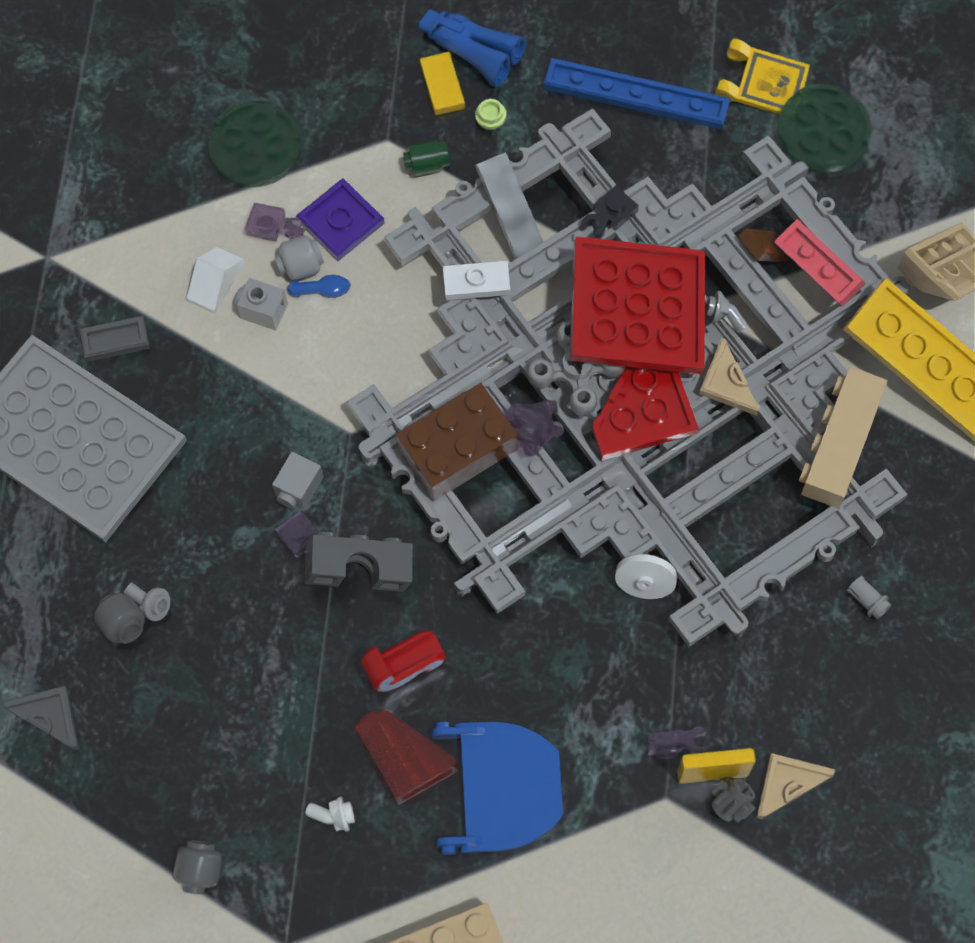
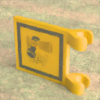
[715,39,810,119]

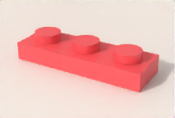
[774,219,866,307]

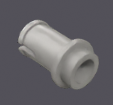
[847,576,891,619]

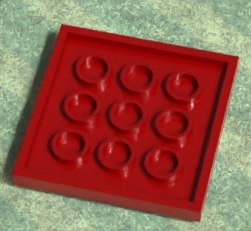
[570,236,705,374]

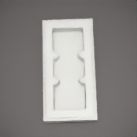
[443,261,510,300]

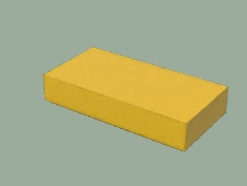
[420,52,465,116]

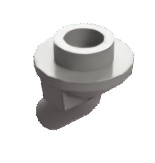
[706,291,748,333]
[124,582,170,621]

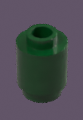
[403,140,450,176]

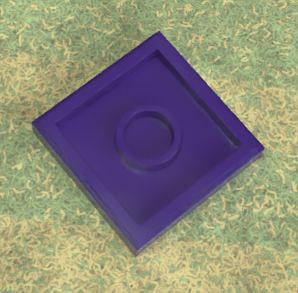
[296,178,385,261]

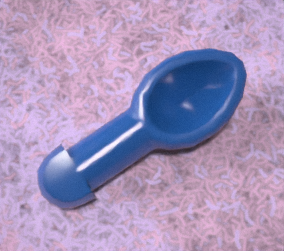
[287,274,351,298]

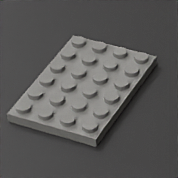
[0,335,187,543]

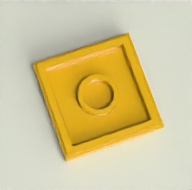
[677,748,755,784]

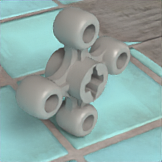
[528,321,626,416]

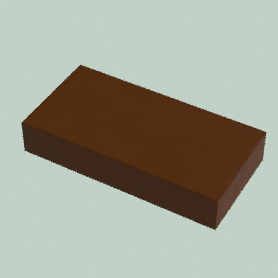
[739,228,790,262]

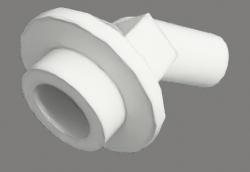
[306,796,355,832]

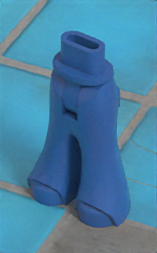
[419,9,527,88]

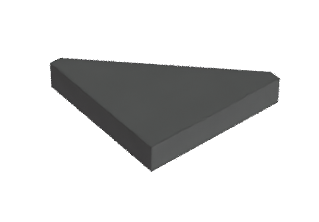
[3,686,79,750]

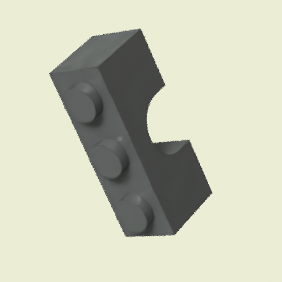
[305,532,413,592]

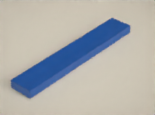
[543,58,730,130]

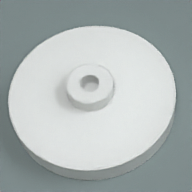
[615,554,677,599]

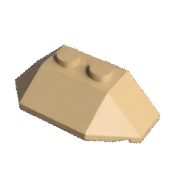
[898,222,975,301]

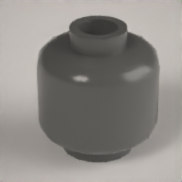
[94,593,145,643]
[173,840,222,894]

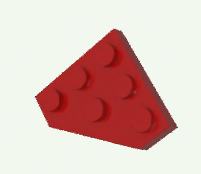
[592,367,699,461]

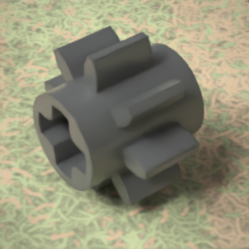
[711,777,755,822]

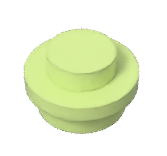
[475,99,506,129]

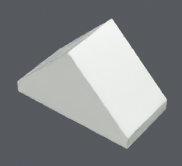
[186,247,245,313]

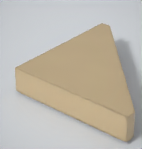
[699,338,760,416]
[757,753,835,819]

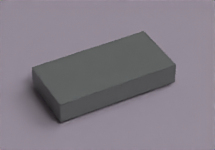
[80,316,150,362]

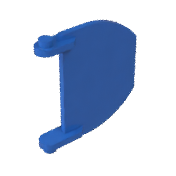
[431,722,563,855]

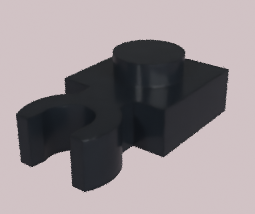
[581,185,639,239]

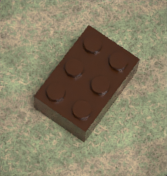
[396,383,518,501]

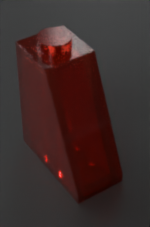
[355,709,459,805]

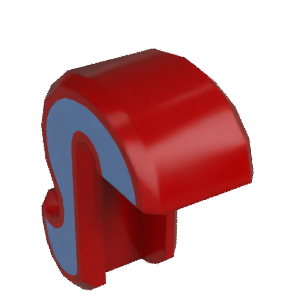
[361,630,446,692]

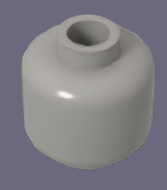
[275,235,324,281]

